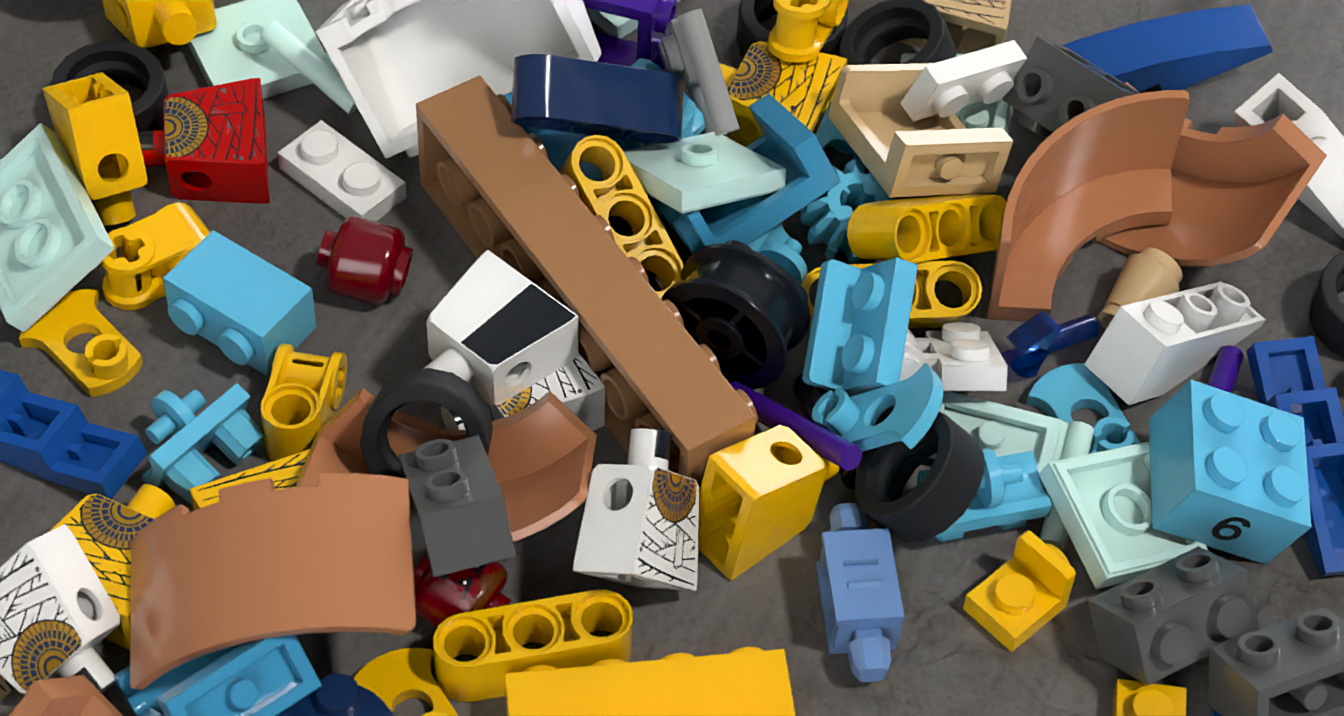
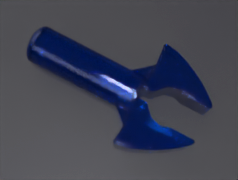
[1000,311,1100,378]

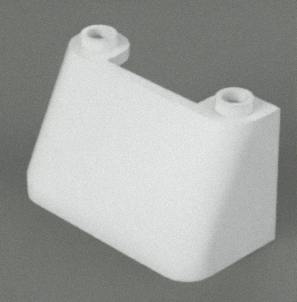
[316,0,601,159]

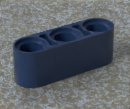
[511,54,684,144]

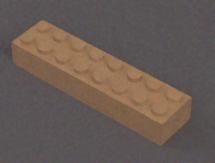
[416,75,758,491]

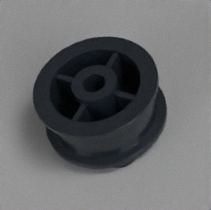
[661,240,810,390]

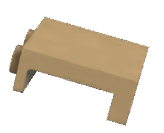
[828,63,1013,198]

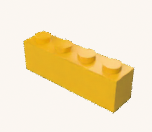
[505,647,796,716]

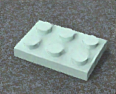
[0,123,115,332]

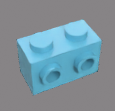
[163,230,316,376]

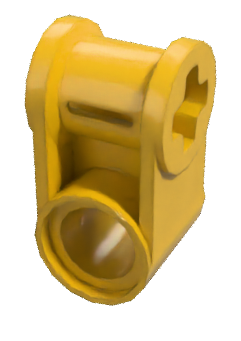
[767,0,849,63]
[100,203,210,310]
[261,343,347,461]

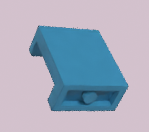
[651,93,841,253]
[114,635,322,716]

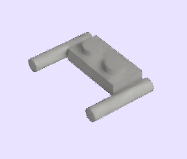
[658,8,740,138]

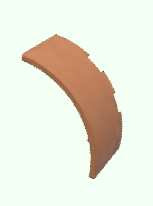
[1092,82,1327,267]
[986,90,1189,322]
[295,388,597,542]
[130,473,416,690]

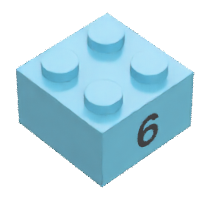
[1149,380,1311,565]

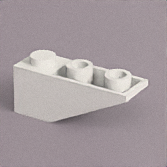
[1235,73,1344,239]
[1084,281,1266,405]

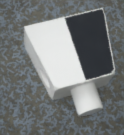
[423,250,578,405]

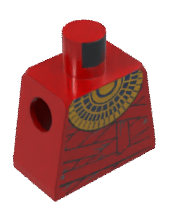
[137,78,270,204]

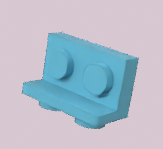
[802,257,918,397]

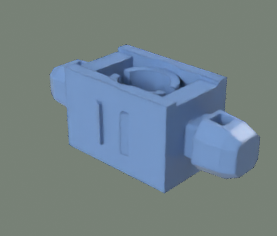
[815,503,905,682]

